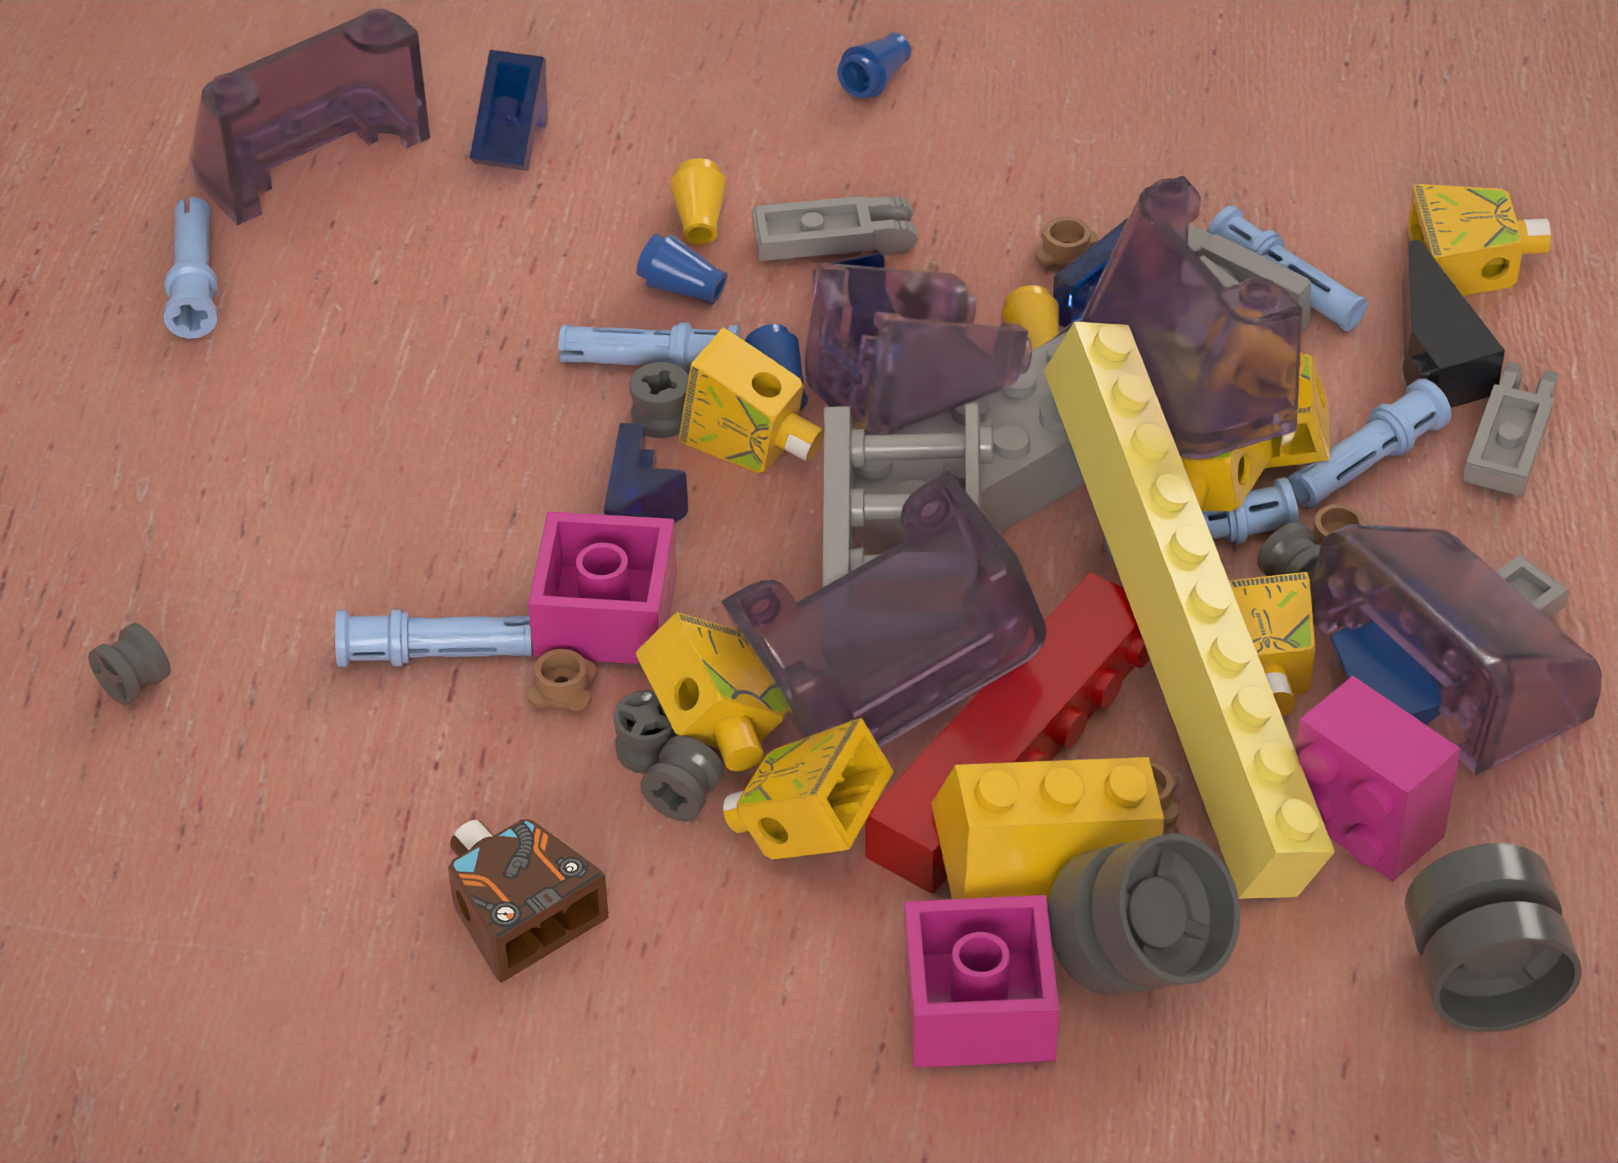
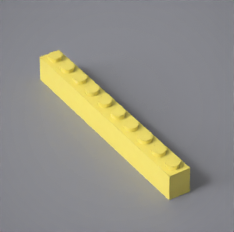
[1044,322,1335,899]

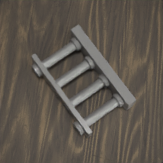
[822,403,995,670]

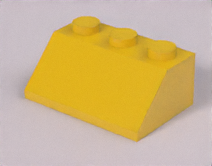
[931,757,1164,908]

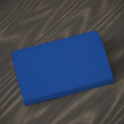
[1330,609,1449,725]

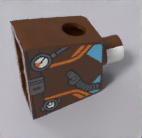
[448,819,609,983]

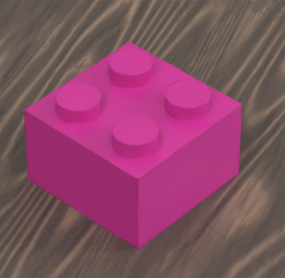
[528,511,677,664]
[1296,676,1461,882]
[904,895,1059,1068]

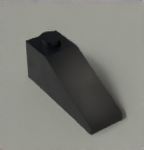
[1402,239,1505,413]

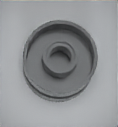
[1048,833,1240,996]
[1405,843,1582,1032]

